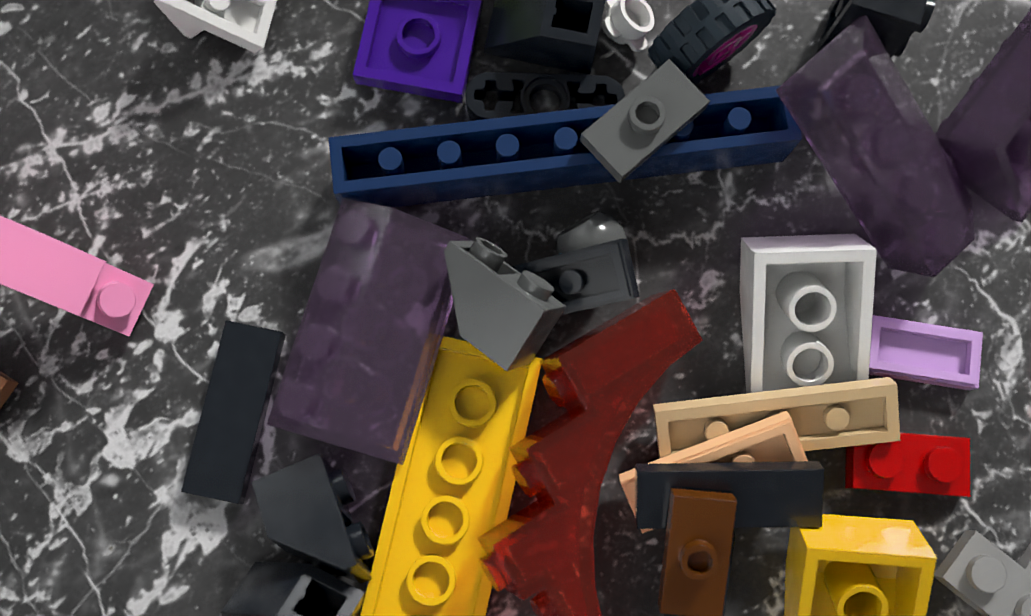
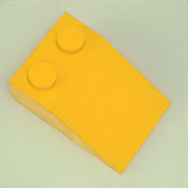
[784,514,937,616]

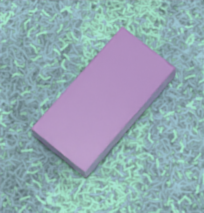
[869,315,983,390]

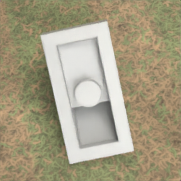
[154,0,277,53]

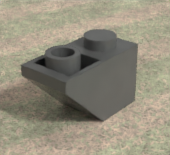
[444,237,566,371]

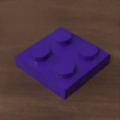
[353,0,483,103]

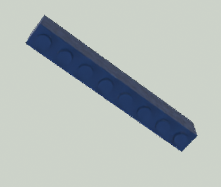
[328,84,802,213]

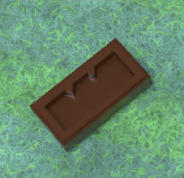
[658,488,737,616]

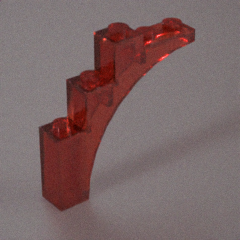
[477,288,703,616]

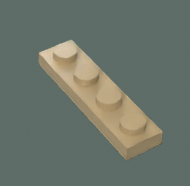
[653,377,900,459]

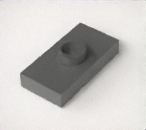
[580,59,710,183]

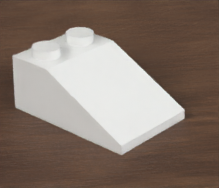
[740,234,877,393]

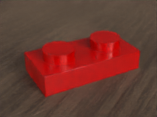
[845,433,970,497]

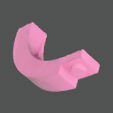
[0,216,154,336]

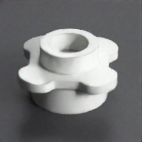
[602,0,654,52]

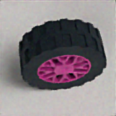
[647,0,777,85]

